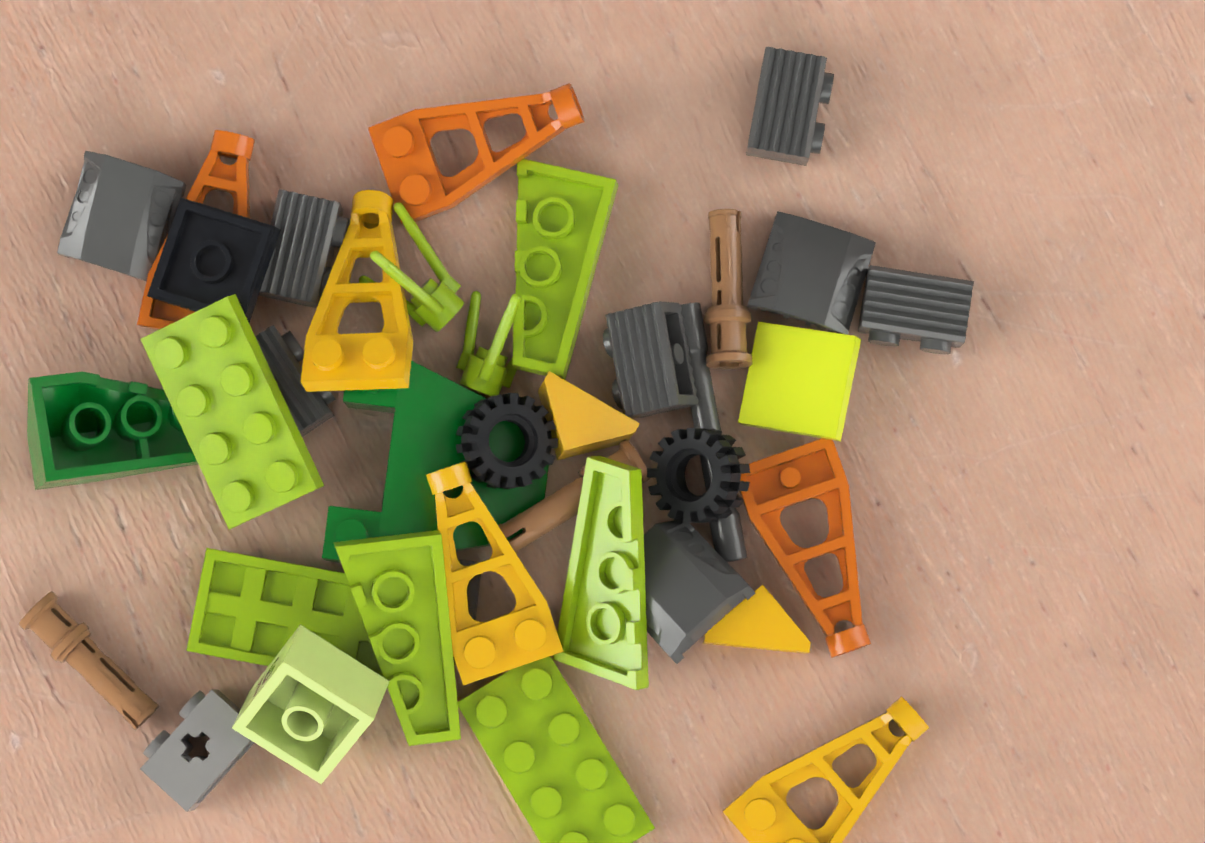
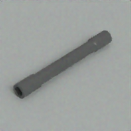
[681,303,748,562]

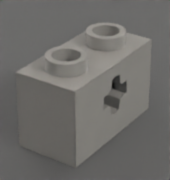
[140,689,255,812]

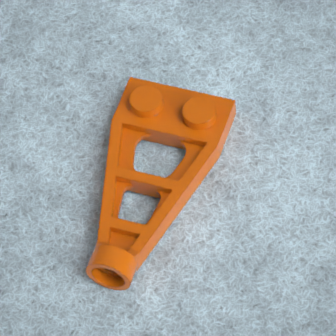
[368,83,585,224]
[137,130,255,330]
[739,438,871,658]

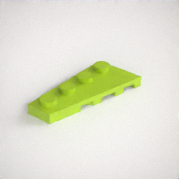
[512,159,618,380]
[553,456,649,690]
[334,530,461,746]

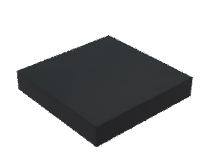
[147,198,281,323]

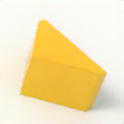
[538,371,640,461]
[703,584,811,654]

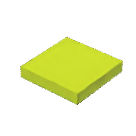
[738,321,861,441]

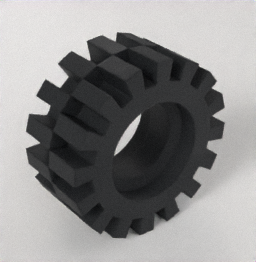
[456,393,558,489]
[647,428,750,523]

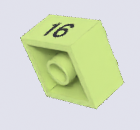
[232,624,390,784]

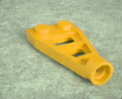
[301,190,413,392]
[426,461,564,686]
[723,696,929,843]

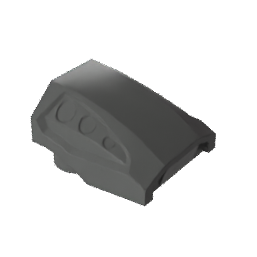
[57,151,187,281]
[747,211,876,335]
[644,520,755,664]

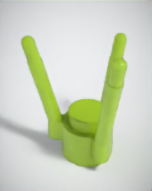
[359,202,465,332]
[456,291,521,396]

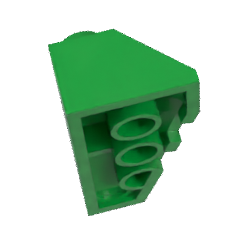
[27,371,198,490]

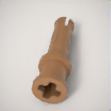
[705,209,752,369]
[498,439,650,554]
[19,591,159,730]

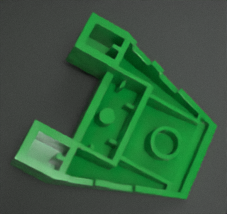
[322,361,551,563]

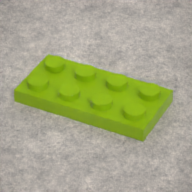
[140,294,325,529]
[186,548,383,677]
[458,656,655,843]

